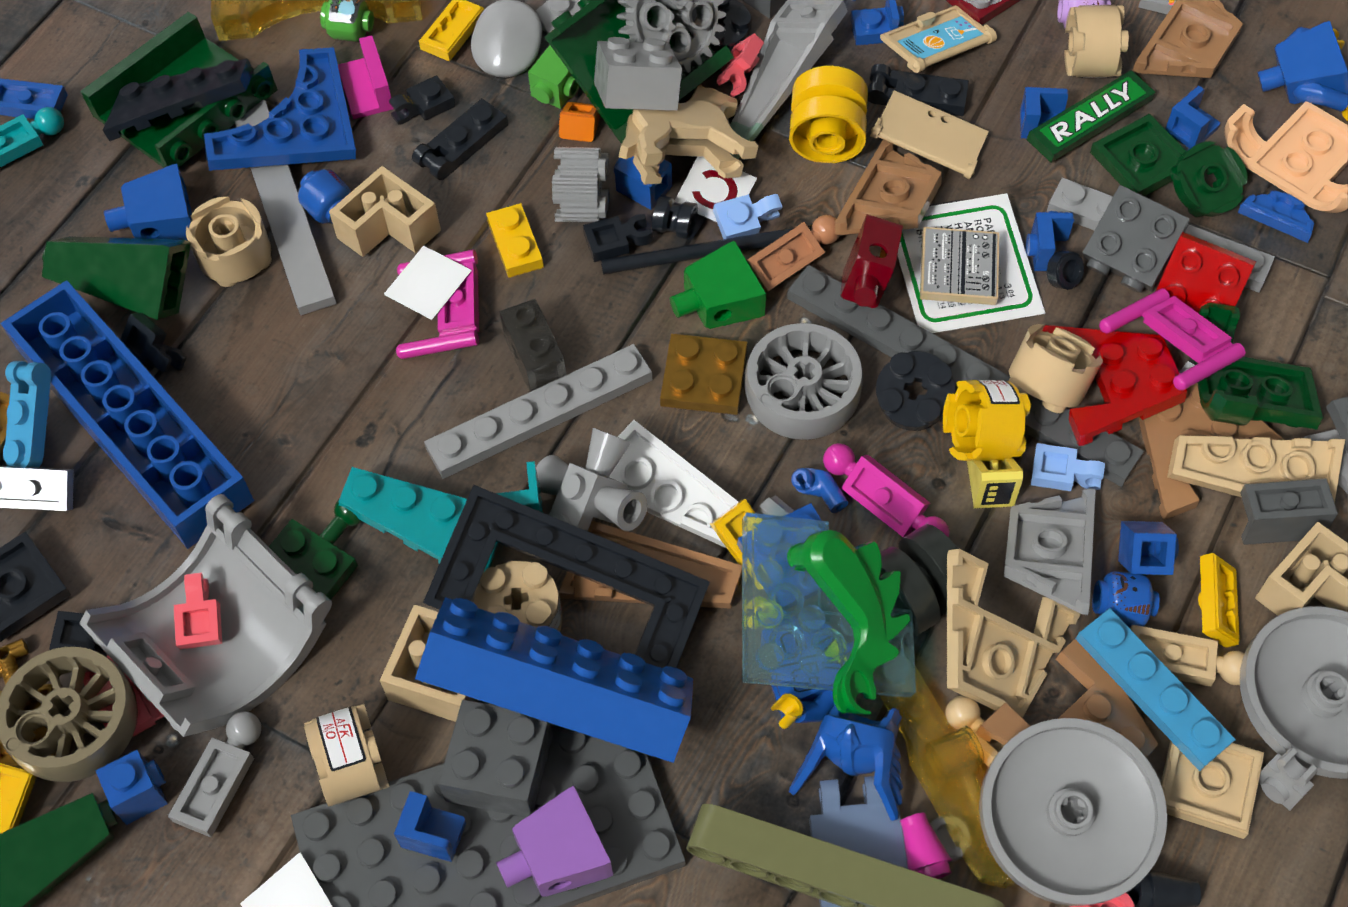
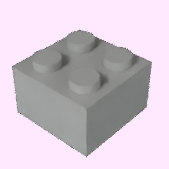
[594,37,682,111]

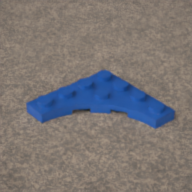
[204,47,356,171]

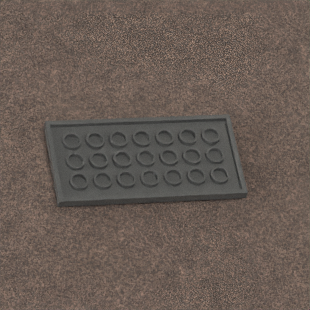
[291,725,686,907]

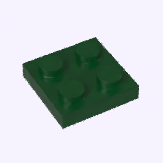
[1090,114,1186,196]

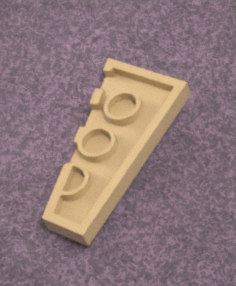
[1167,435,1345,503]

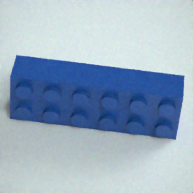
[415,597,693,763]

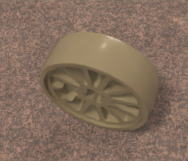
[0,647,138,782]

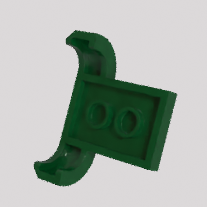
[1194,303,1323,430]

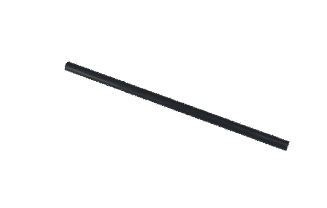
[601,199,963,275]

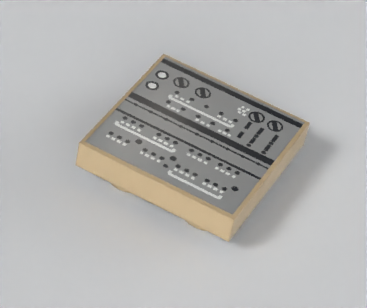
[920,227,999,305]

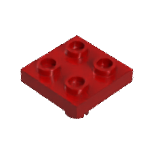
[1156,232,1257,313]

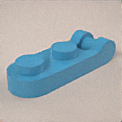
[3,361,51,468]

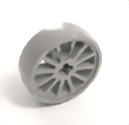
[745,323,863,440]

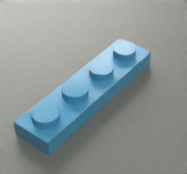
[1075,608,1236,771]

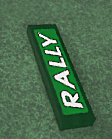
[1026,70,1156,163]

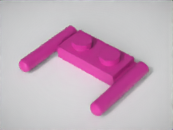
[396,249,479,359]
[1099,288,1246,391]

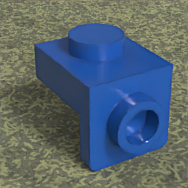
[1026,211,1074,271]

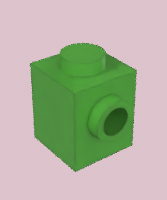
[528,45,579,109]

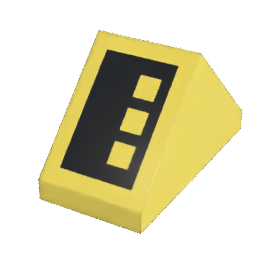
[967,457,1023,508]

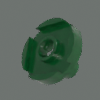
[1170,141,1247,217]

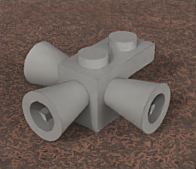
[536,428,647,531]

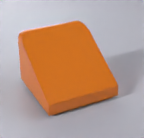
[559,102,600,142]

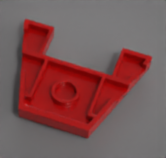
[1042,325,1187,446]

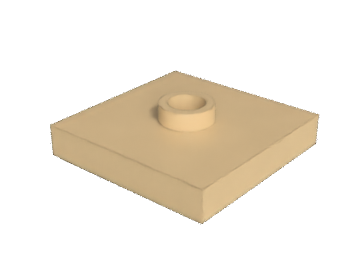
[1161,740,1264,839]

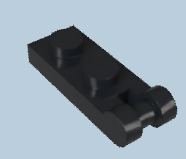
[868,64,969,116]
[412,98,508,180]

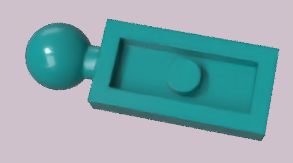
[0,107,64,167]

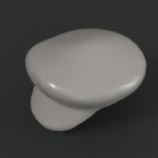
[471,0,542,78]

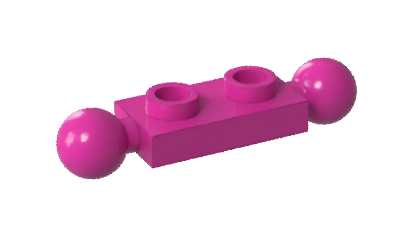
[823,443,949,538]

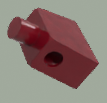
[840,214,903,309]

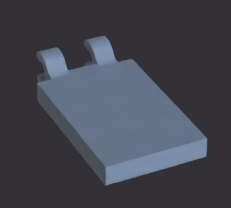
[809,776,908,907]

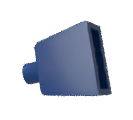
[104,164,192,241]

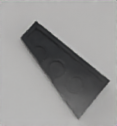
[102,58,254,141]

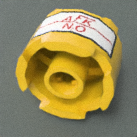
[943,380,1031,461]

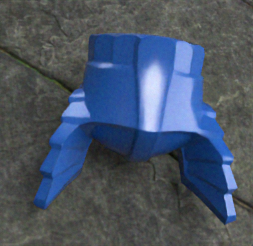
[788,705,903,821]

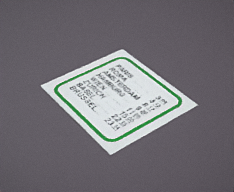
[897,193,1045,333]

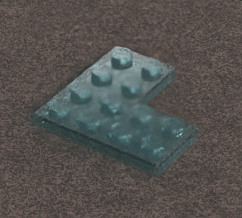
[742,512,916,698]

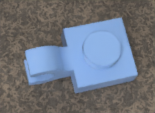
[713,194,782,239]
[1031,443,1105,491]

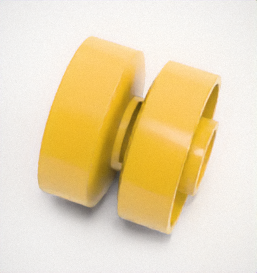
[789,66,868,163]

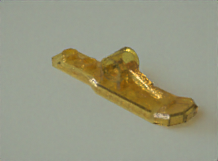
[873,646,1016,889]

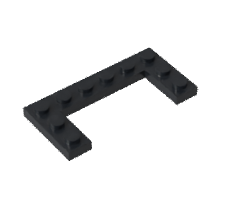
[423,484,710,668]

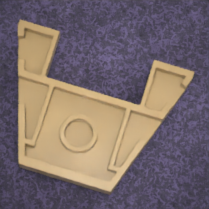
[947,549,1080,718]

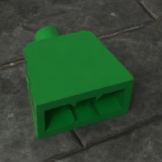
[670,241,766,329]

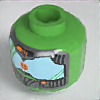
[320,0,374,42]

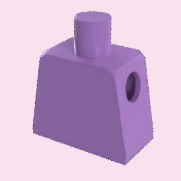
[496,786,613,897]

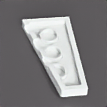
[609,420,738,548]

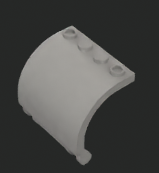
[79,494,332,737]

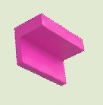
[338,35,393,120]

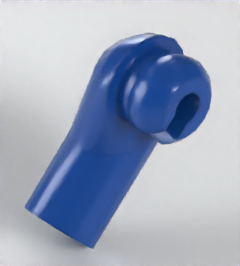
[791,468,848,513]

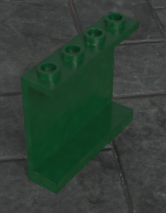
[545,0,734,143]
[80,11,278,168]

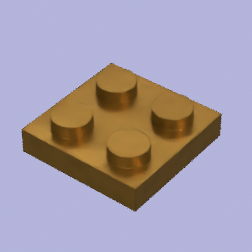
[660,334,747,415]

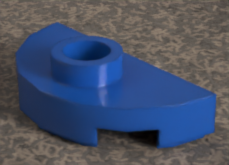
[1238,190,1314,243]

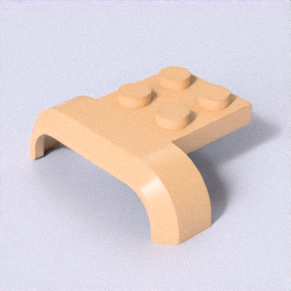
[1225,101,1348,213]

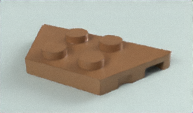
[1133,0,1243,78]
[835,140,942,235]

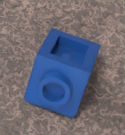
[850,0,904,46]

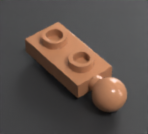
[746,215,840,293]

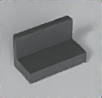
[1240,478,1338,545]

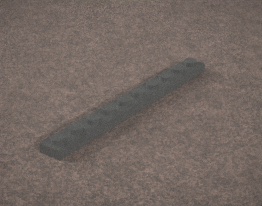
[787,265,1144,487]

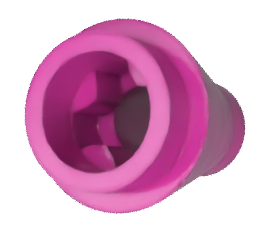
[900,812,952,879]

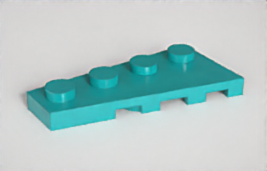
[338,467,498,583]

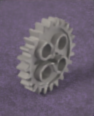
[617,0,726,73]

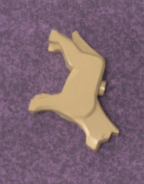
[619,84,758,185]

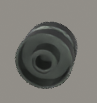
[879,524,958,638]

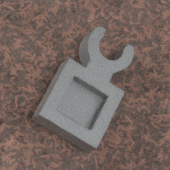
[1258,748,1318,811]

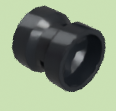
[652,195,698,240]

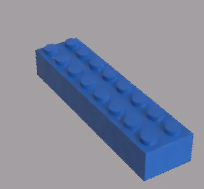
[0,280,254,549]

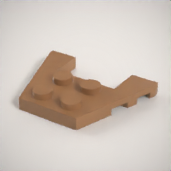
[1138,383,1285,520]
[975,639,1159,758]

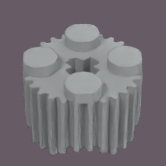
[552,147,609,222]

